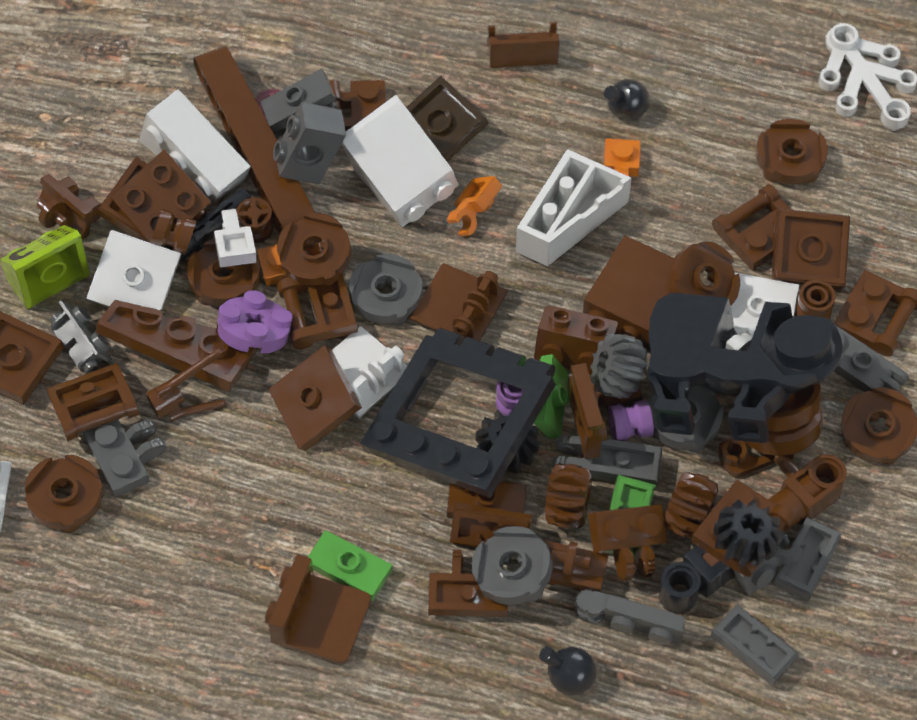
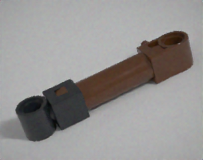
[659,454,847,614]

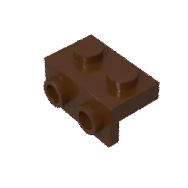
[534,305,618,375]

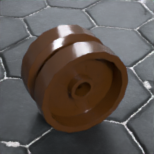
[736,383,823,456]

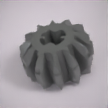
[590,334,648,399]

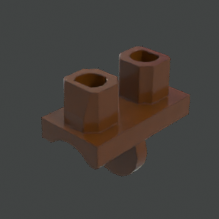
[37,174,101,240]
[541,539,609,592]

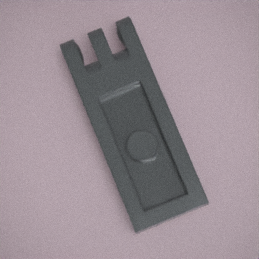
[834,324,909,392]

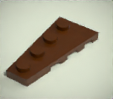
[96,300,259,392]

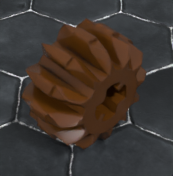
[545,463,592,529]
[664,472,719,539]

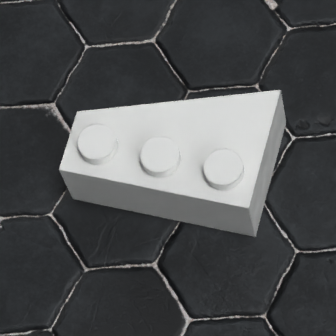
[139,89,251,205]
[516,149,632,266]

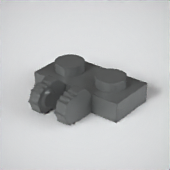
[82,419,167,498]

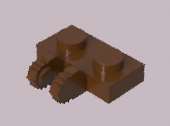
[588,504,668,580]
[428,549,508,617]

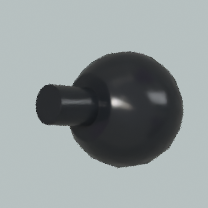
[604,79,650,121]
[539,646,596,695]

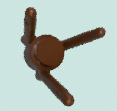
[145,348,226,422]

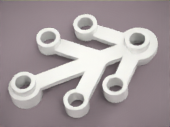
[818,23,917,131]

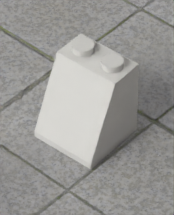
[342,95,459,227]

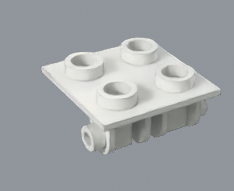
[332,326,407,419]

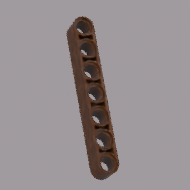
[193,45,315,235]

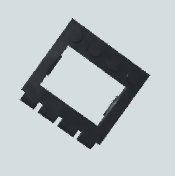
[360,328,556,497]

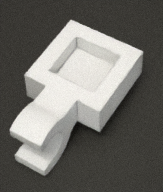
[214,209,257,267]

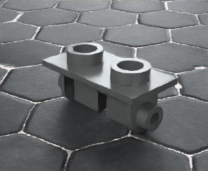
[50,300,116,374]

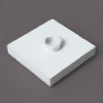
[86,230,181,310]
[730,272,799,337]

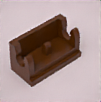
[487,22,560,68]

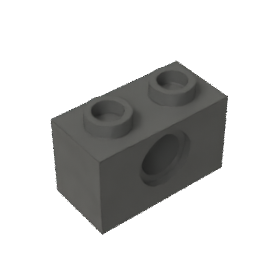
[273,102,346,184]

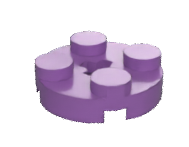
[217,291,293,353]

